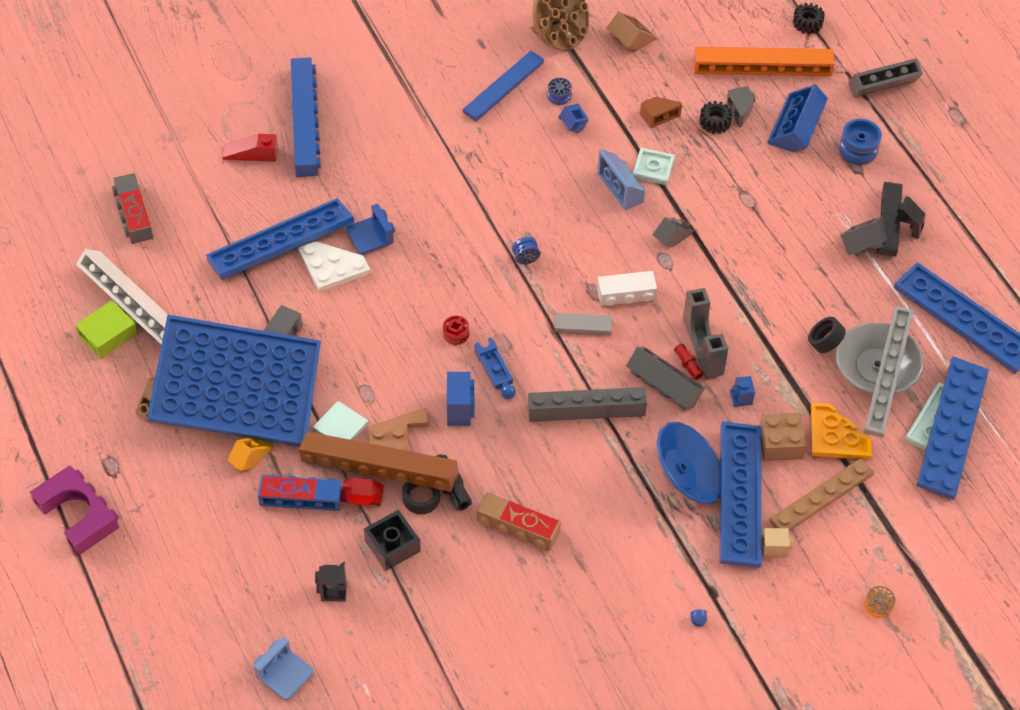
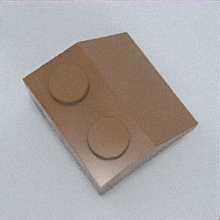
[606,11,657,51]

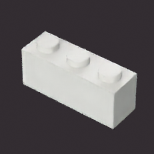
[597,271,657,306]

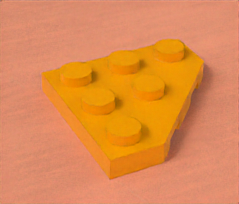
[810,402,872,460]

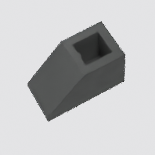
[652,217,694,247]

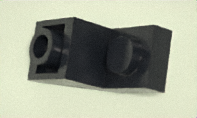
[897,196,926,239]

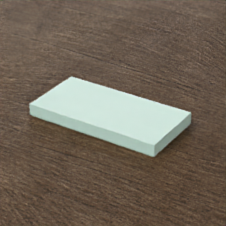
[904,382,944,451]

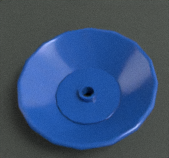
[656,422,720,504]

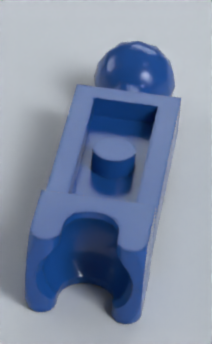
[474,338,516,399]

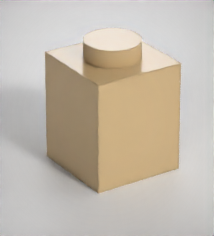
[762,528,793,556]

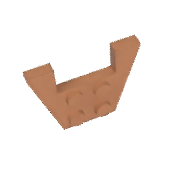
[369,408,428,451]

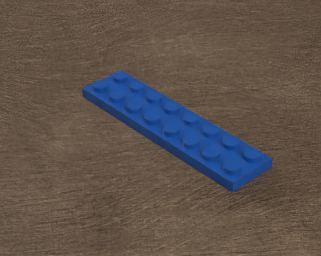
[205,198,355,280]
[894,262,1020,374]
[916,356,989,500]
[720,421,762,568]

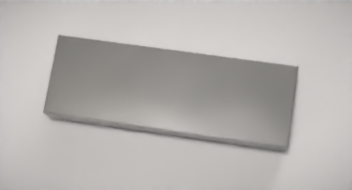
[554,313,612,335]

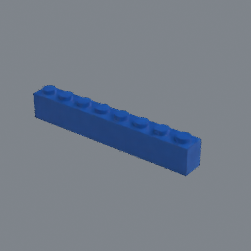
[291,57,321,177]

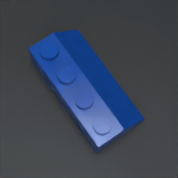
[767,84,828,152]

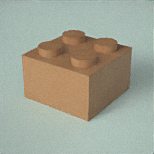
[759,413,806,461]

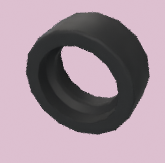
[808,316,846,353]
[402,483,440,514]

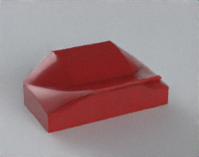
[341,477,384,506]

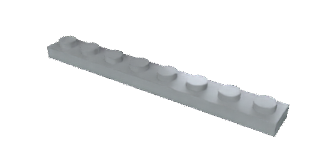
[864,306,914,438]

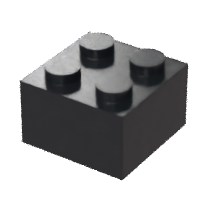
[364,509,421,571]

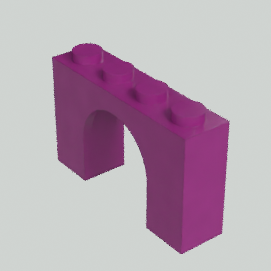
[30,465,119,555]

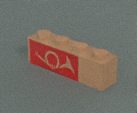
[477,492,561,550]

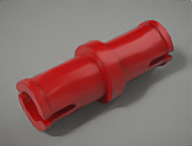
[674,343,704,380]

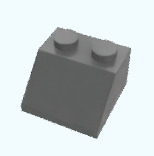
[840,215,887,256]

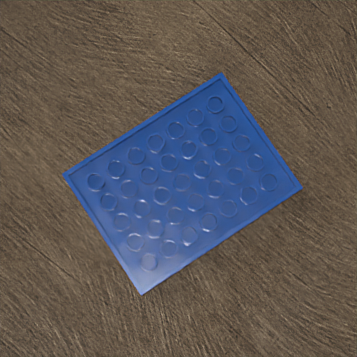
[147,314,321,447]

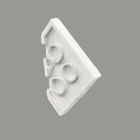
[298,241,371,292]

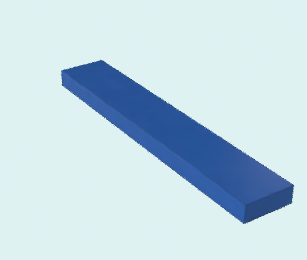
[463,51,544,122]

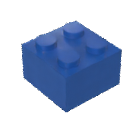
[447,372,475,426]

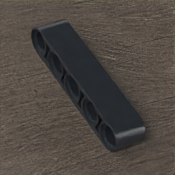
[877,181,903,257]

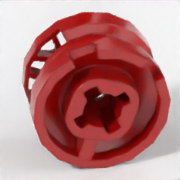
[442,315,470,345]

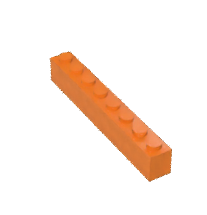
[694,47,835,76]

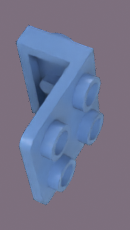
[253,636,314,700]

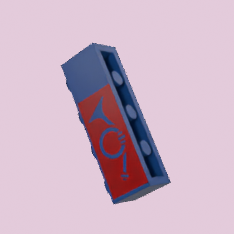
[258,474,342,511]

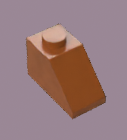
[640,97,682,128]

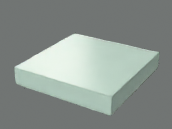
[633,148,675,186]
[313,401,368,440]

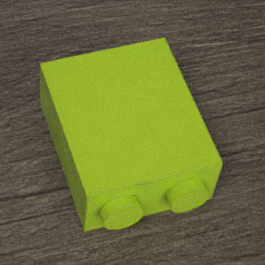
[75,300,137,359]

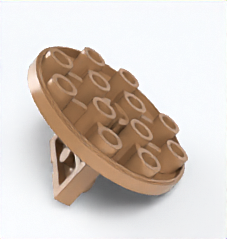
[530,0,589,50]

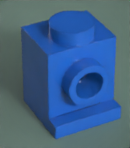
[558,103,589,133]
[730,376,755,407]

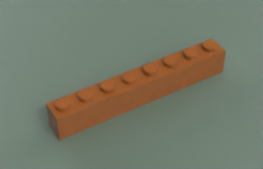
[299,431,459,491]

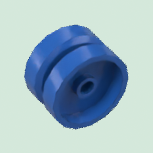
[839,119,882,165]

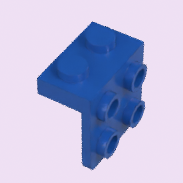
[346,203,395,255]

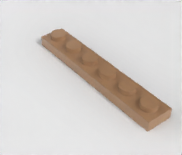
[769,458,874,531]

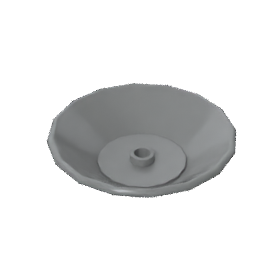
[836,322,924,394]

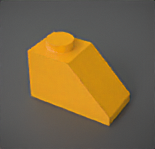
[227,438,273,471]

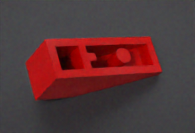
[222,133,278,162]

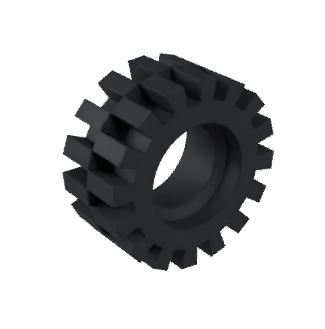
[793,3,825,34]
[699,101,732,134]

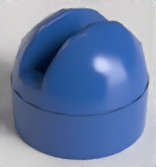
[690,609,707,627]

